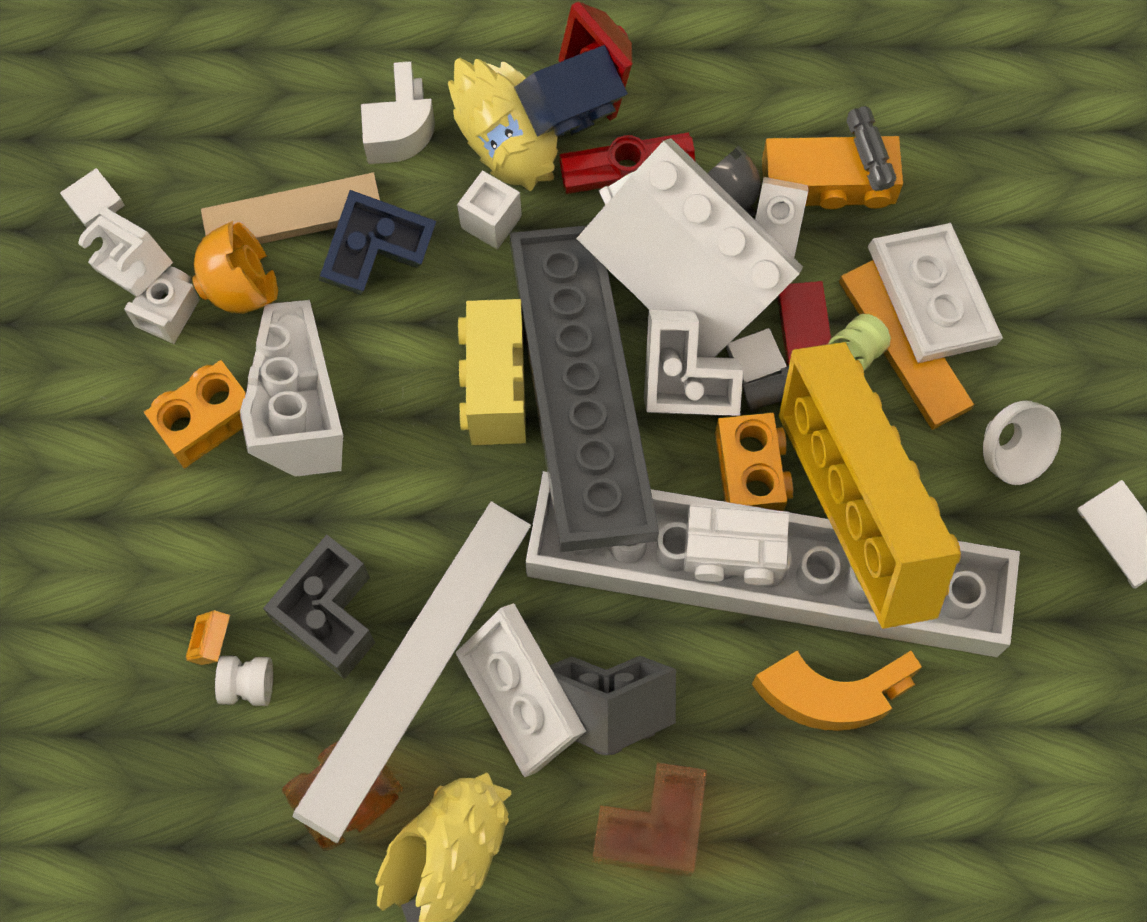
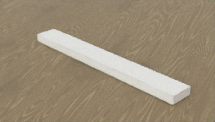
[292,501,531,843]

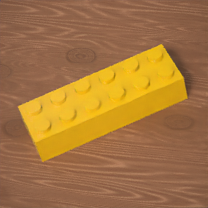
[779,342,961,629]

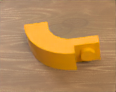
[752,651,922,731]

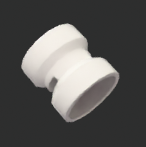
[215,656,273,706]

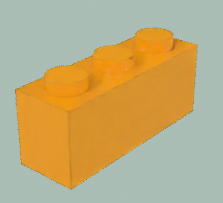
[762,136,903,209]

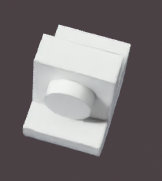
[361,62,435,164]

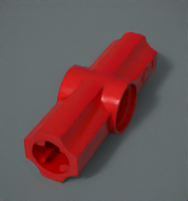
[559,132,696,194]

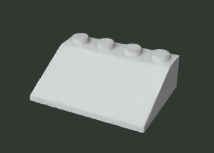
[576,138,803,357]

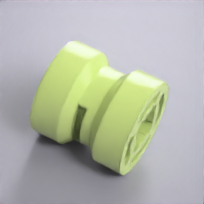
[828,314,891,371]

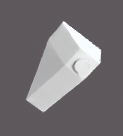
[240,300,343,477]

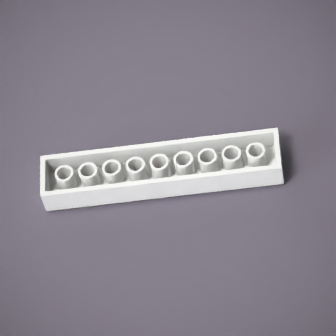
[526,471,1020,657]

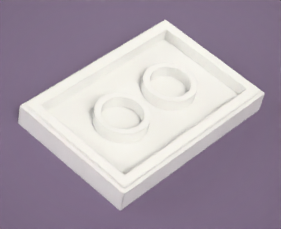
[868,223,1003,363]
[456,603,587,777]

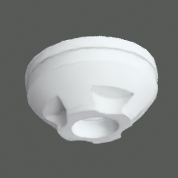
[983,401,1061,485]

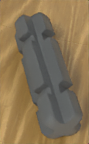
[847,106,896,191]

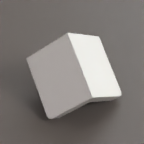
[457,170,522,250]

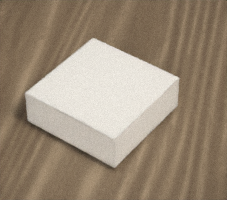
[60,168,125,228]
[726,328,787,384]

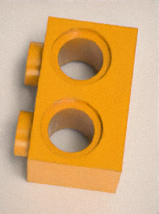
[144,360,246,469]
[715,413,793,511]

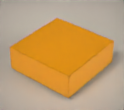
[186,610,230,665]

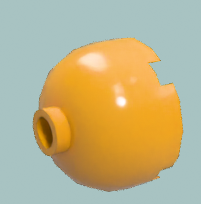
[192,221,278,314]

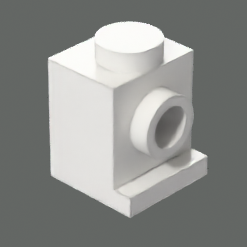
[124,266,200,344]

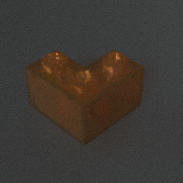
[592,763,707,877]

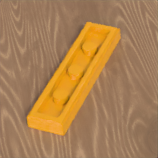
[839,260,974,430]

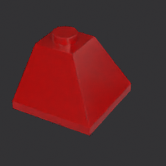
[558,1,632,121]

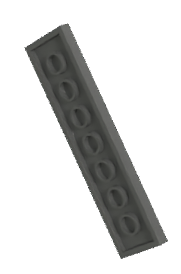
[510,226,659,552]

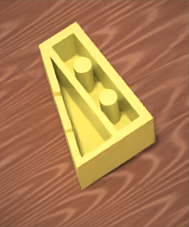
[458,299,526,445]

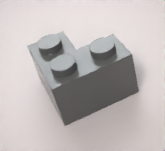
[263,535,375,680]
[549,656,676,755]

